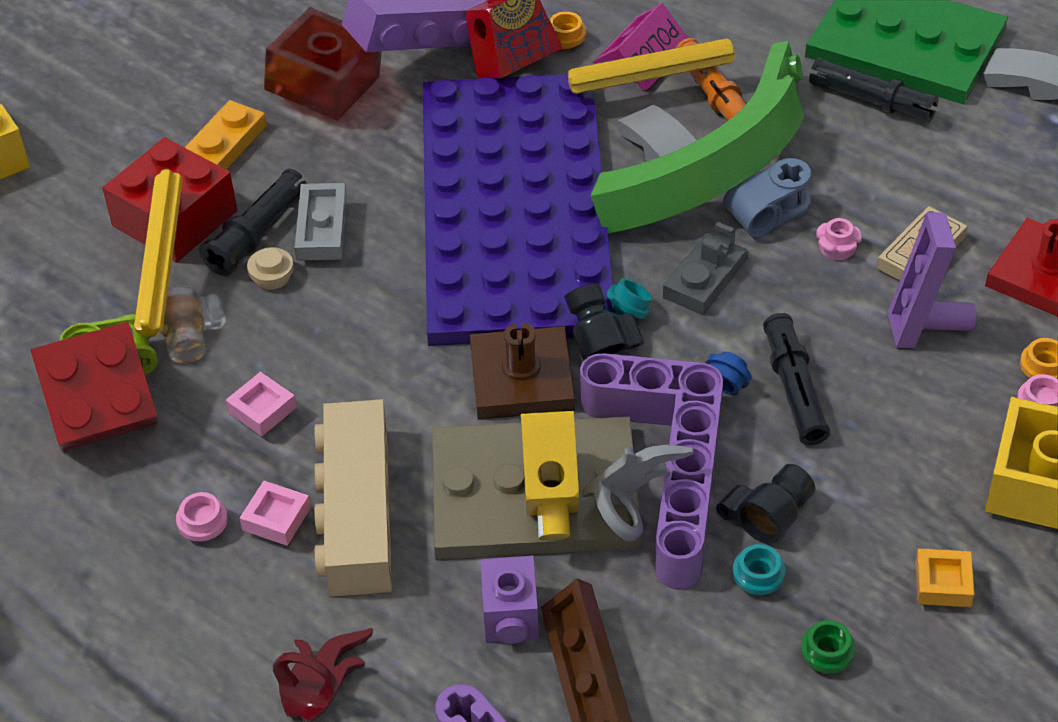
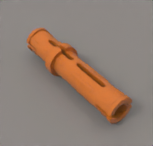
[676,38,746,121]

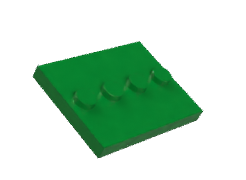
[805,0,1008,105]

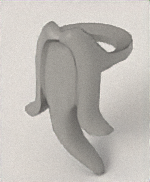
[582,445,694,542]

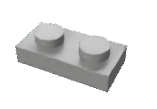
[294,183,347,261]

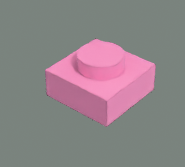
[225,371,297,437]
[240,481,311,546]

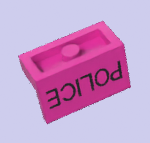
[593,3,688,91]

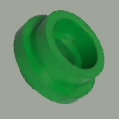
[800,620,856,674]

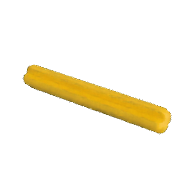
[568,38,735,94]
[134,169,183,337]

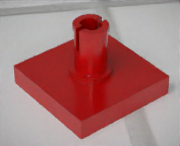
[985,217,1058,317]

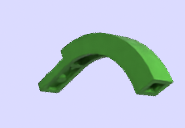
[591,41,804,234]

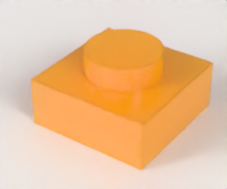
[915,548,974,607]

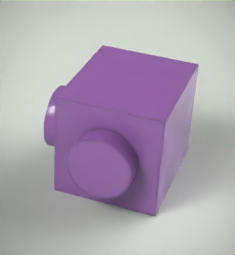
[480,556,539,644]

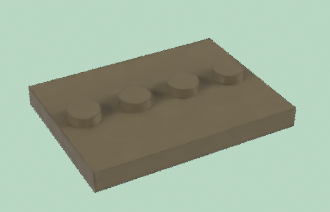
[432,417,642,560]

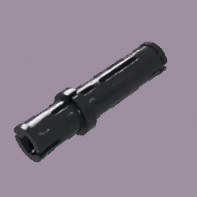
[809,57,939,123]
[763,313,830,445]

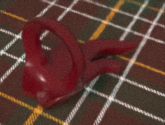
[273,628,373,722]

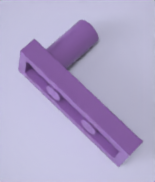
[887,212,976,349]

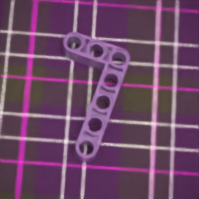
[580,353,723,590]

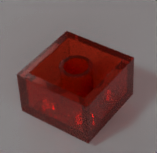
[264,7,382,121]

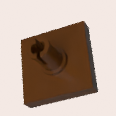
[470,323,575,420]

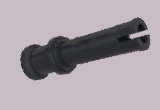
[199,169,307,276]

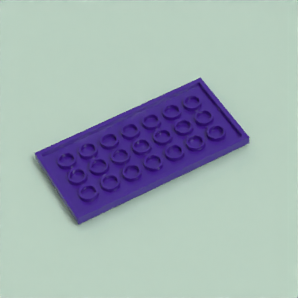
[423,74,616,346]

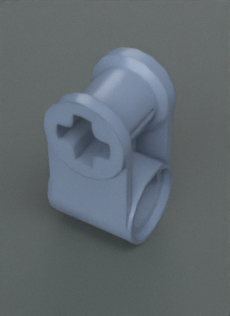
[723,158,811,237]

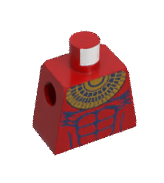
[466,0,562,79]

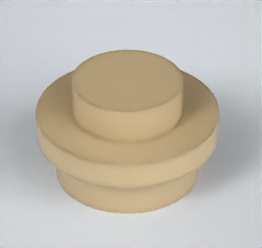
[247,247,294,290]

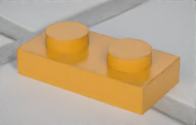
[185,100,267,170]

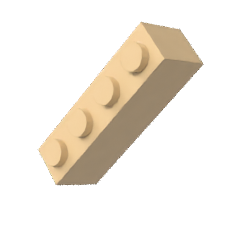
[315,399,392,597]

